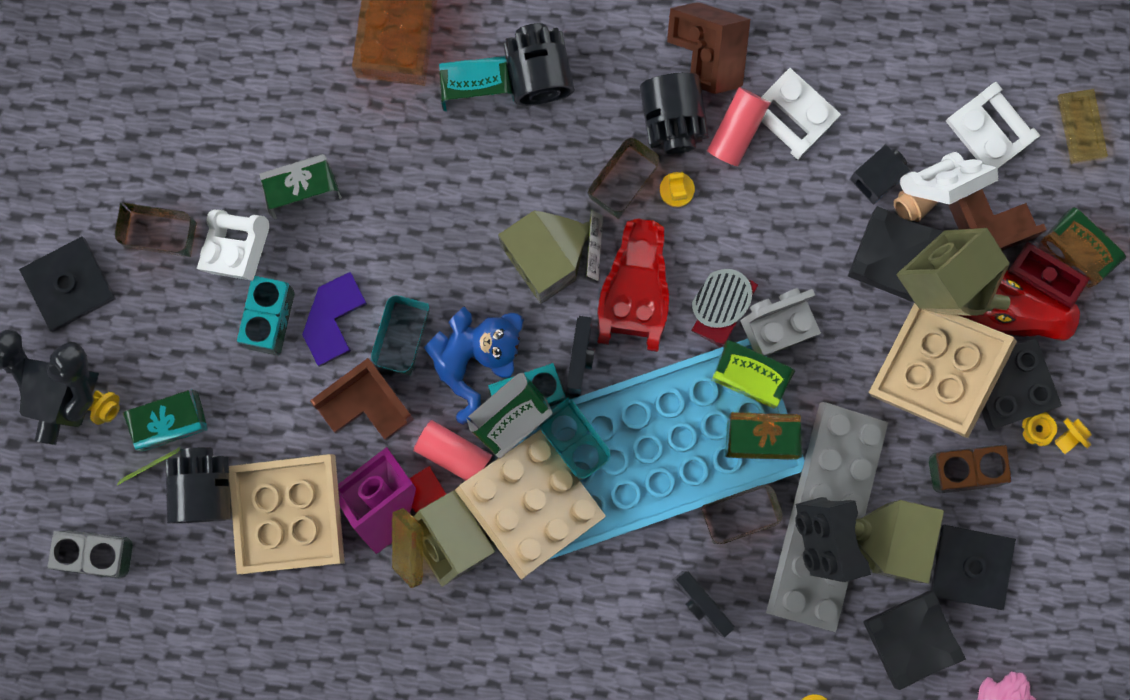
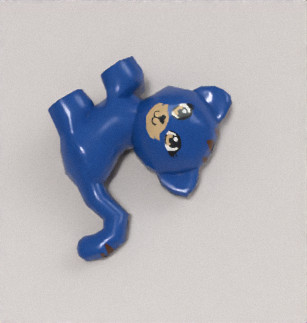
[423,306,524,425]

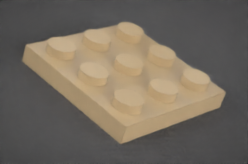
[869,303,1017,438]
[455,429,606,580]
[229,454,345,574]

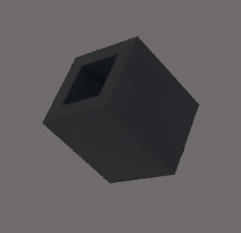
[850,144,910,205]

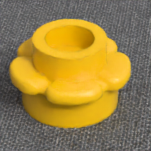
[1022,412,1057,446]

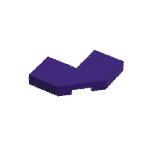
[302,272,367,367]

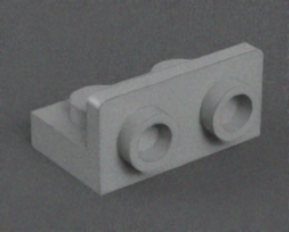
[740,288,821,356]

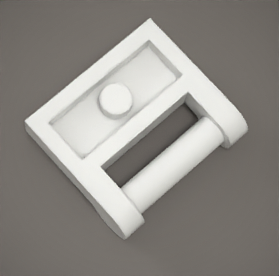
[761,68,841,160]
[946,82,1040,168]
[900,152,998,204]
[197,209,269,281]

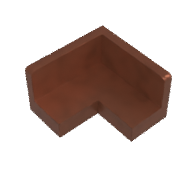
[667,2,751,94]
[948,189,1047,251]
[310,358,414,441]

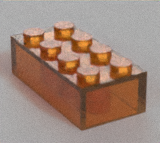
[352,0,437,86]

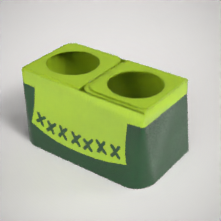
[711,340,795,409]

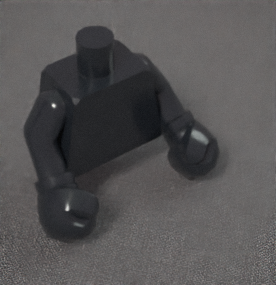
[0,330,99,445]

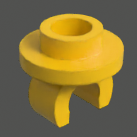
[659,172,695,207]
[89,391,120,425]
[1055,417,1092,454]

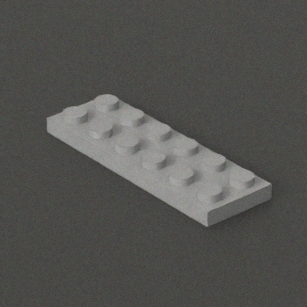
[766,402,888,632]

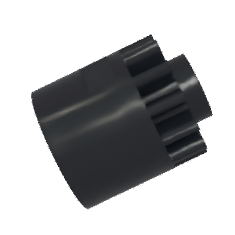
[503,23,575,106]
[640,72,709,155]
[165,447,231,523]

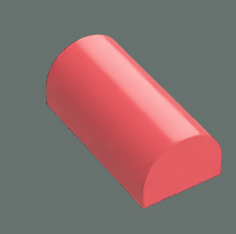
[707,87,771,166]
[414,420,494,481]

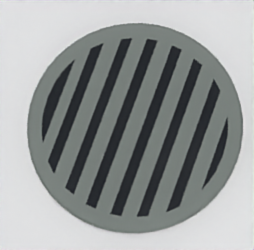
[692,269,752,328]

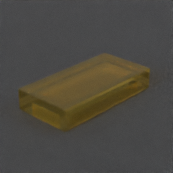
[1057,89,1108,164]
[392,508,424,588]

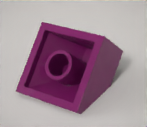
[338,447,416,554]

